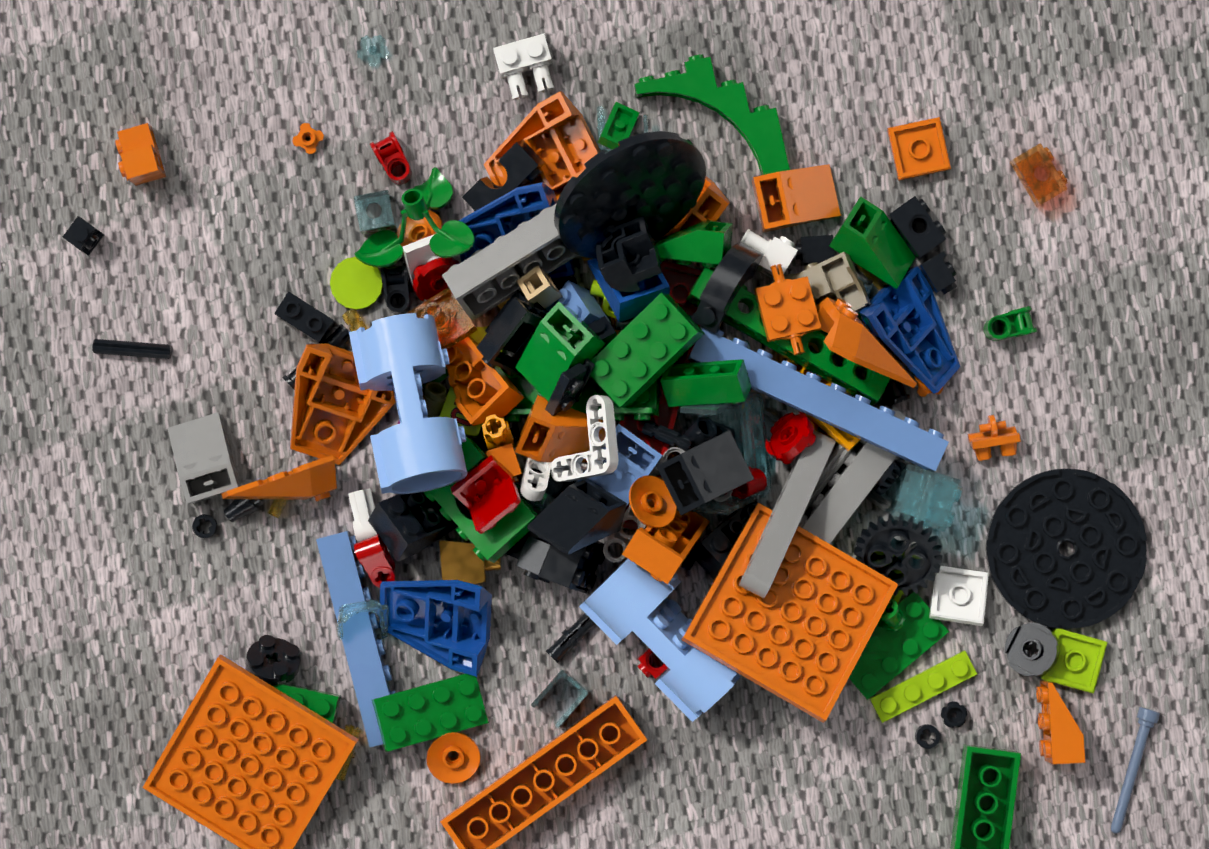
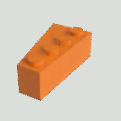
[622,510,710,584]

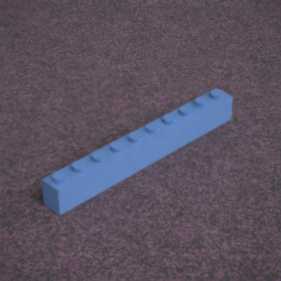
[688,328,949,472]

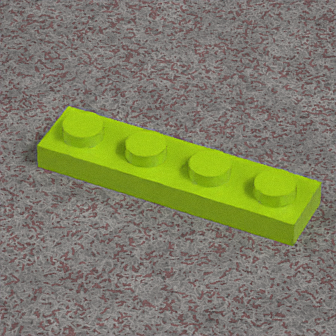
[870,650,977,723]

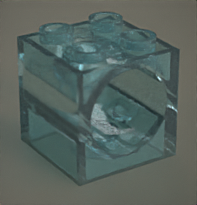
[888,464,963,532]

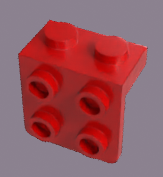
[450,454,521,534]

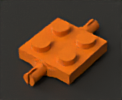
[754,264,821,355]

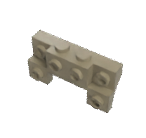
[754,252,871,323]

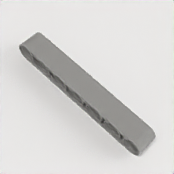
[739,430,836,598]

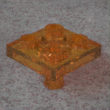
[406,287,478,349]

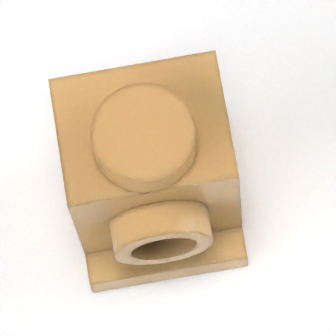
[517,266,562,308]

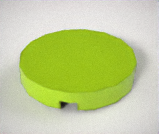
[330,257,383,310]

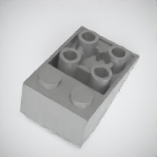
[168,412,241,504]

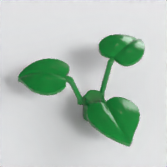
[354,167,475,267]

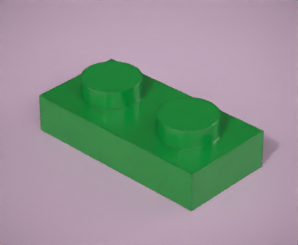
[597,102,640,150]

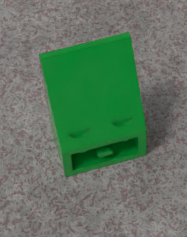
[829,196,915,289]
[655,220,733,268]
[515,301,606,402]

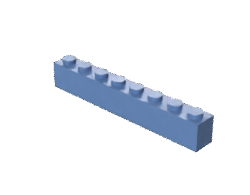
[316,531,396,747]

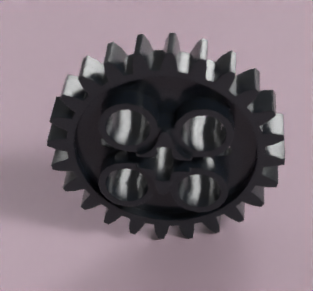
[854,513,943,596]

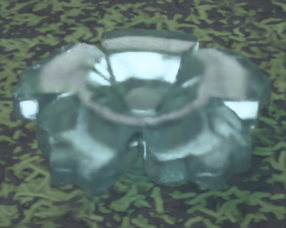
[357,35,389,67]

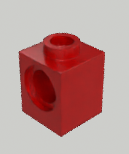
[637,648,668,679]

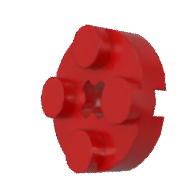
[413,257,460,304]
[765,412,816,464]

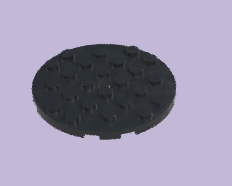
[554,131,706,259]
[986,469,1147,629]

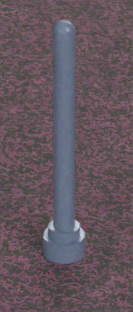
[1111,707,1160,834]

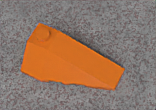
[438,319,525,426]
[221,455,337,502]

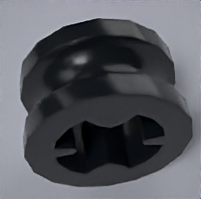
[192,514,218,538]
[915,724,940,749]

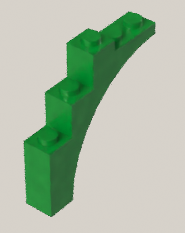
[634,54,790,175]

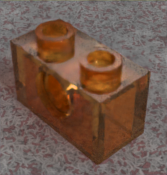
[1010,143,1068,208]

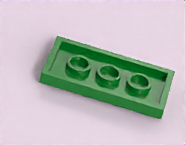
[849,591,949,700]
[372,674,489,752]

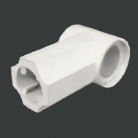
[348,488,377,543]

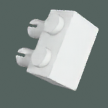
[493,34,554,100]
[741,229,798,280]

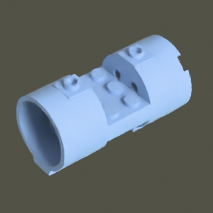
[349,313,467,494]
[579,558,741,722]

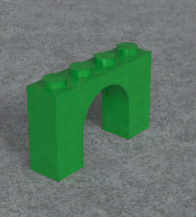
[424,437,538,563]

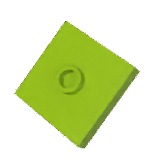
[1041,628,1108,694]

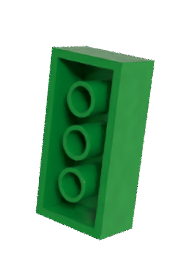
[591,292,705,408]
[950,744,1021,849]

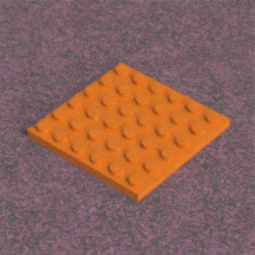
[681,502,898,723]
[142,654,359,849]

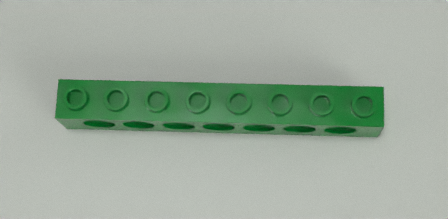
[686,267,890,406]

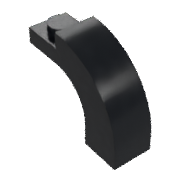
[692,242,764,334]

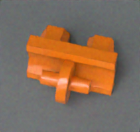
[968,415,1021,461]

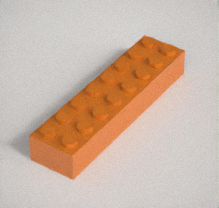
[440,695,647,849]

